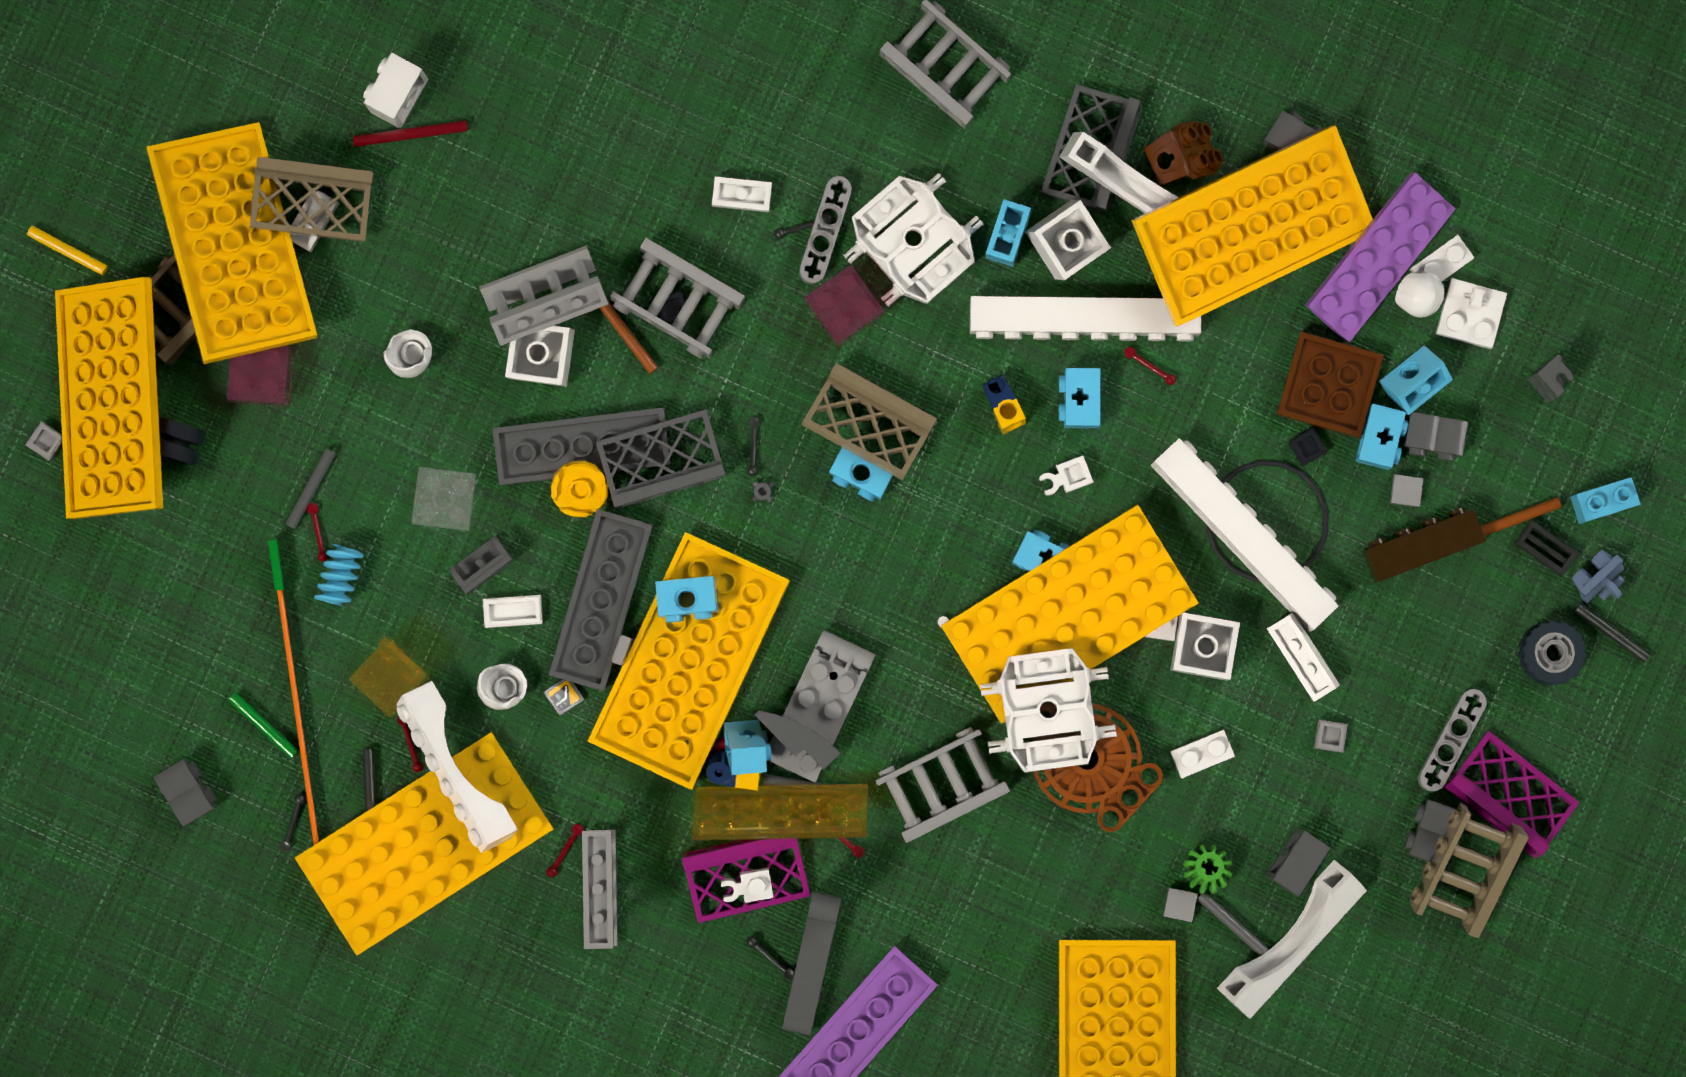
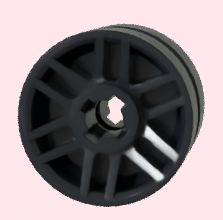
[159,417,207,467]

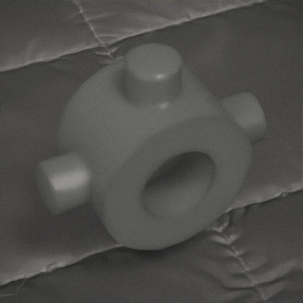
[752,481,773,503]

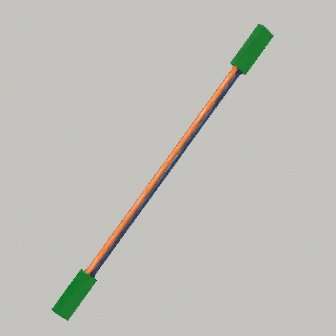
[268,540,320,898]

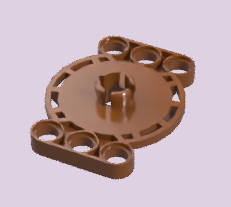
[1032,701,1163,832]

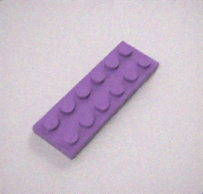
[1305,172,1455,342]
[779,946,938,1077]

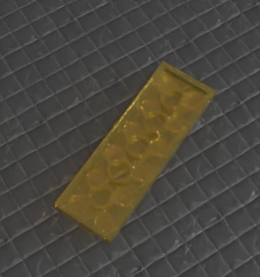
[692,784,869,840]

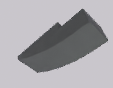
[755,711,840,769]

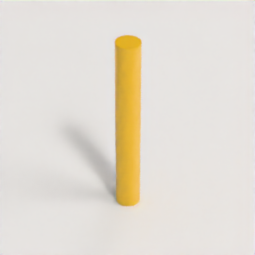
[27,225,108,276]

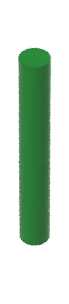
[228,692,299,759]

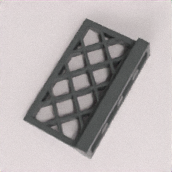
[1041,84,1143,214]
[596,410,726,509]

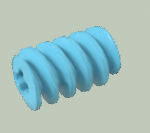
[314,543,364,607]

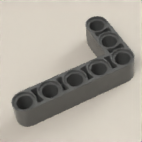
[782,890,842,1036]

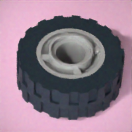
[1518,621,1586,685]

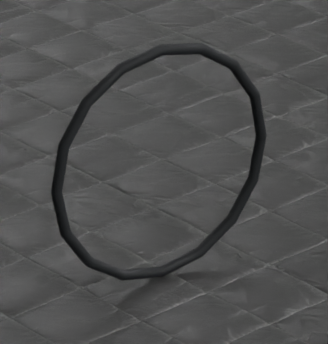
[1206,460,1328,582]

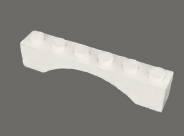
[1059,132,1179,214]
[396,681,518,853]
[1217,860,1367,1019]

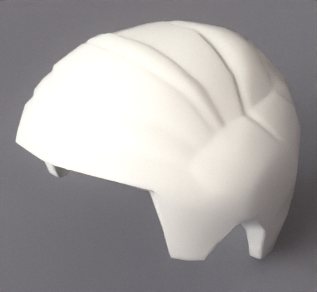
[1395,271,1444,318]
[384,329,432,378]
[477,664,527,710]

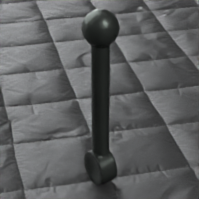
[774,214,832,239]
[747,417,760,477]
[279,793,306,852]
[746,936,795,980]

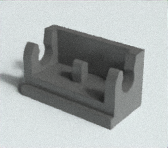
[1527,354,1573,403]
[449,536,514,595]
[1265,828,1330,896]

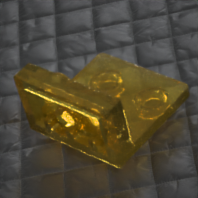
[350,636,430,718]

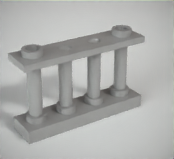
[880,0,1011,129]
[610,238,745,359]
[479,246,608,346]
[875,727,1010,843]
[582,830,618,949]

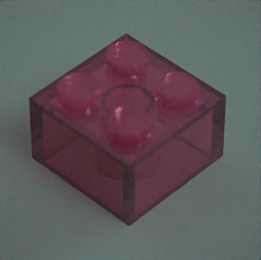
[804,265,885,348]
[227,346,294,407]

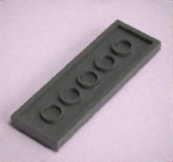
[492,407,671,486]
[548,509,652,691]

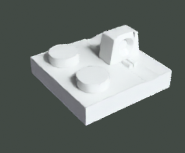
[1436,278,1507,349]

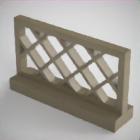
[249,157,373,242]
[802,363,937,480]

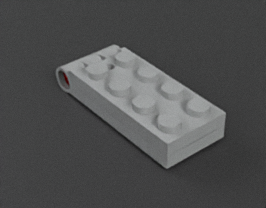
[770,630,876,782]

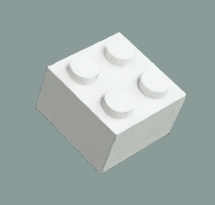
[363,53,428,129]
[1025,200,1111,280]
[505,326,575,387]
[1170,612,1240,681]

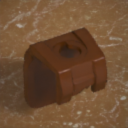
[1144,121,1223,186]

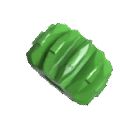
[1183,845,1232,894]

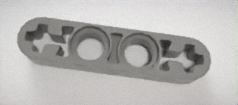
[799,176,852,284]
[1418,689,1487,791]

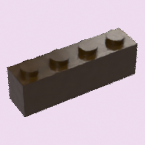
[1362,507,1486,583]

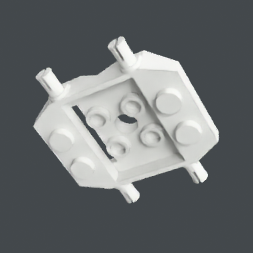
[843,173,983,307]
[980,648,1117,773]

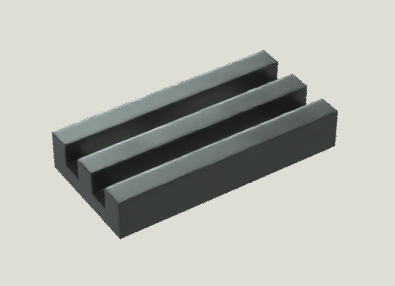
[1514,520,1579,577]

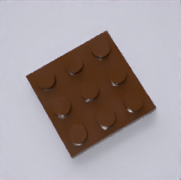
[1276,332,1384,439]

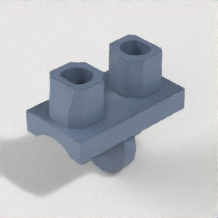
[1572,550,1624,604]

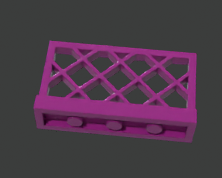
[1444,731,1579,859]
[682,826,810,923]

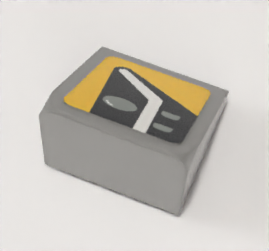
[544,680,585,716]

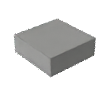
[26,421,63,461]
[1390,474,1423,507]
[611,635,634,666]
[1314,720,1348,753]
[1163,888,1198,922]

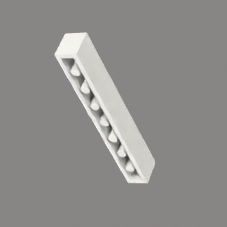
[970,296,1201,341]
[1151,438,1338,632]

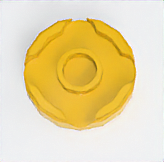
[551,461,608,517]

